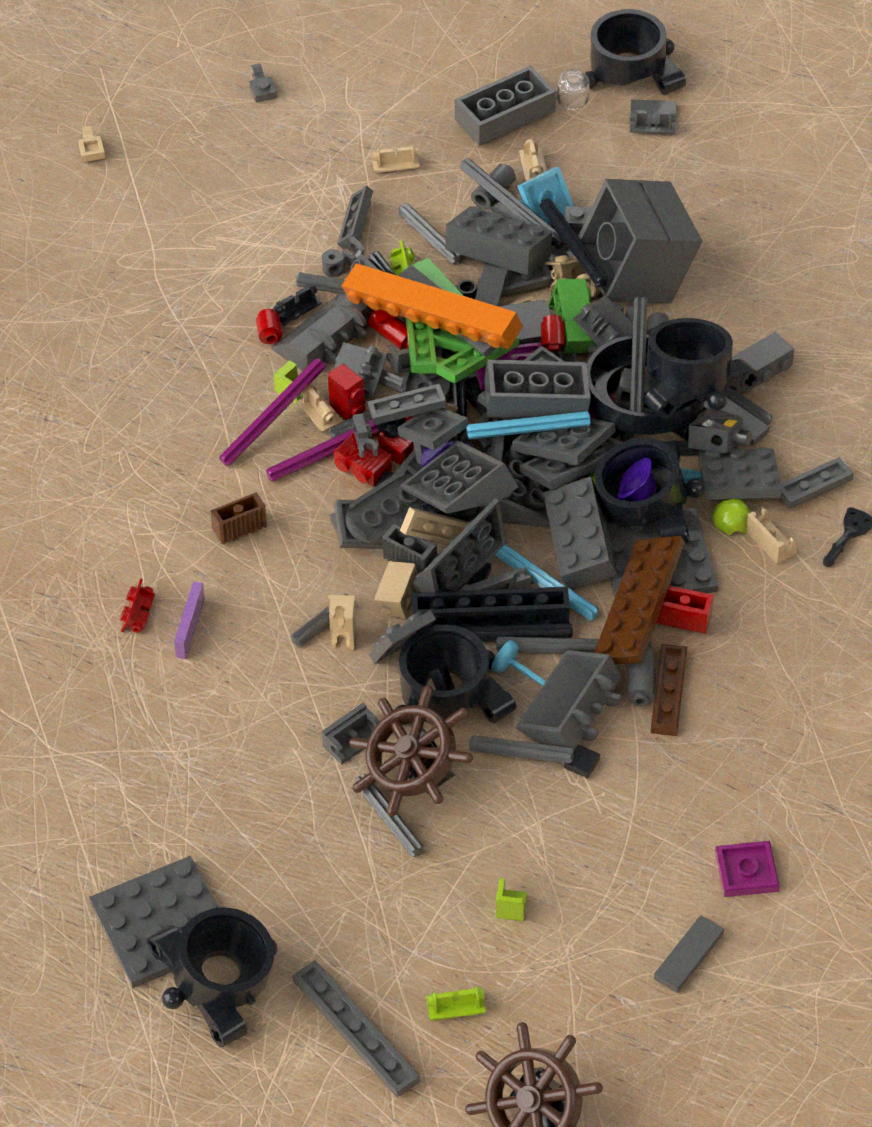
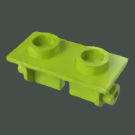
[390,240,416,276]
[426,986,486,1021]

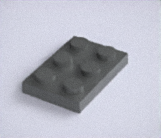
[369,610,436,664]

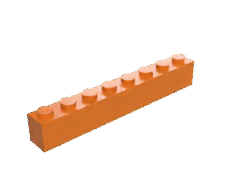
[341,263,523,350]

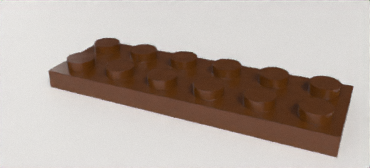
[594,536,685,664]

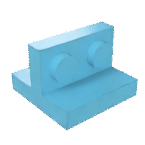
[518,167,574,224]

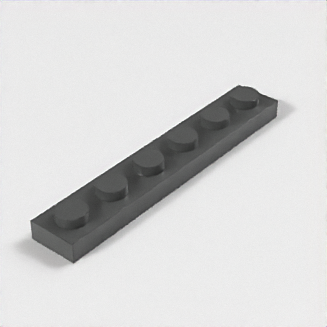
[293,960,420,1098]

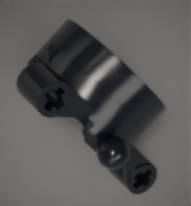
[581,9,686,95]
[645,318,760,419]
[595,438,705,543]
[394,624,517,725]
[147,907,277,1047]

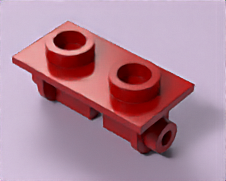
[119,578,155,633]

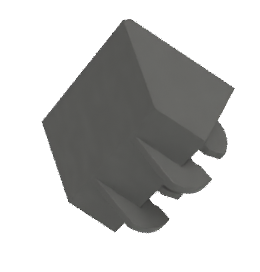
[271,293,374,371]
[515,650,622,750]

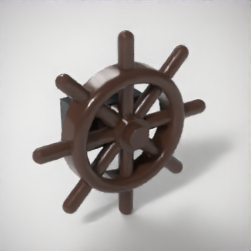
[349,685,473,816]
[465,1022,603,1127]

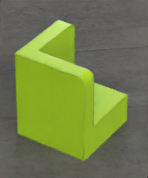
[274,360,303,404]
[496,878,527,921]

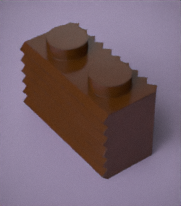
[210,492,267,545]

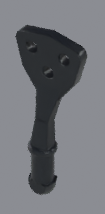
[823,507,872,567]

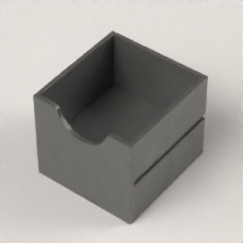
[578,179,703,303]

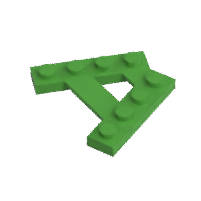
[406,318,519,384]

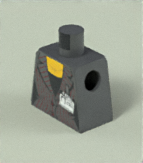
[688,407,752,453]

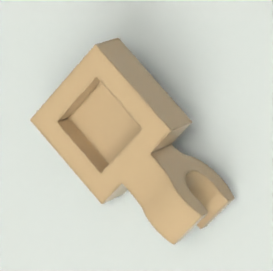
[78,125,105,162]

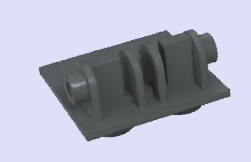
[630,99,676,134]
[573,295,633,347]
[334,342,388,400]

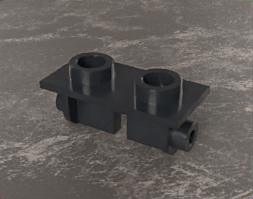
[273,284,322,325]

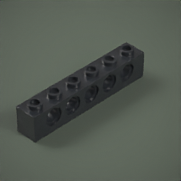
[412,587,570,627]

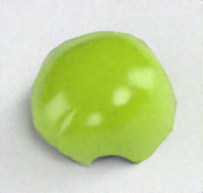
[712,499,751,536]

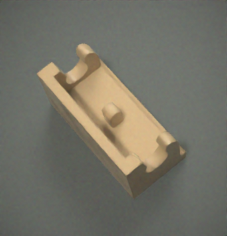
[747,508,798,564]
[374,561,418,619]
[328,595,356,650]

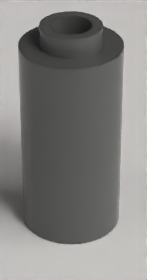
[471,164,516,210]
[628,648,655,706]

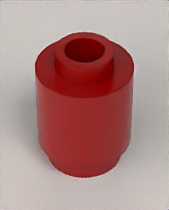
[256,308,283,344]
[540,315,565,352]

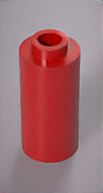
[368,310,409,350]

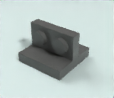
[398,408,469,464]

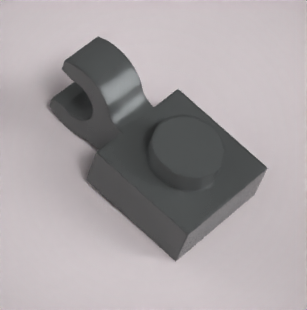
[249,63,277,103]
[353,413,378,458]

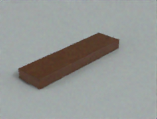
[650,644,687,736]

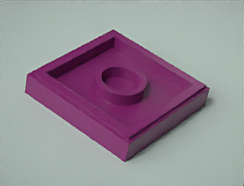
[715,841,780,897]

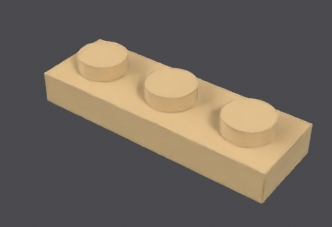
[400,507,469,545]

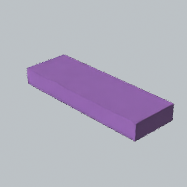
[174,582,205,659]

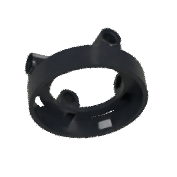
[587,334,705,441]

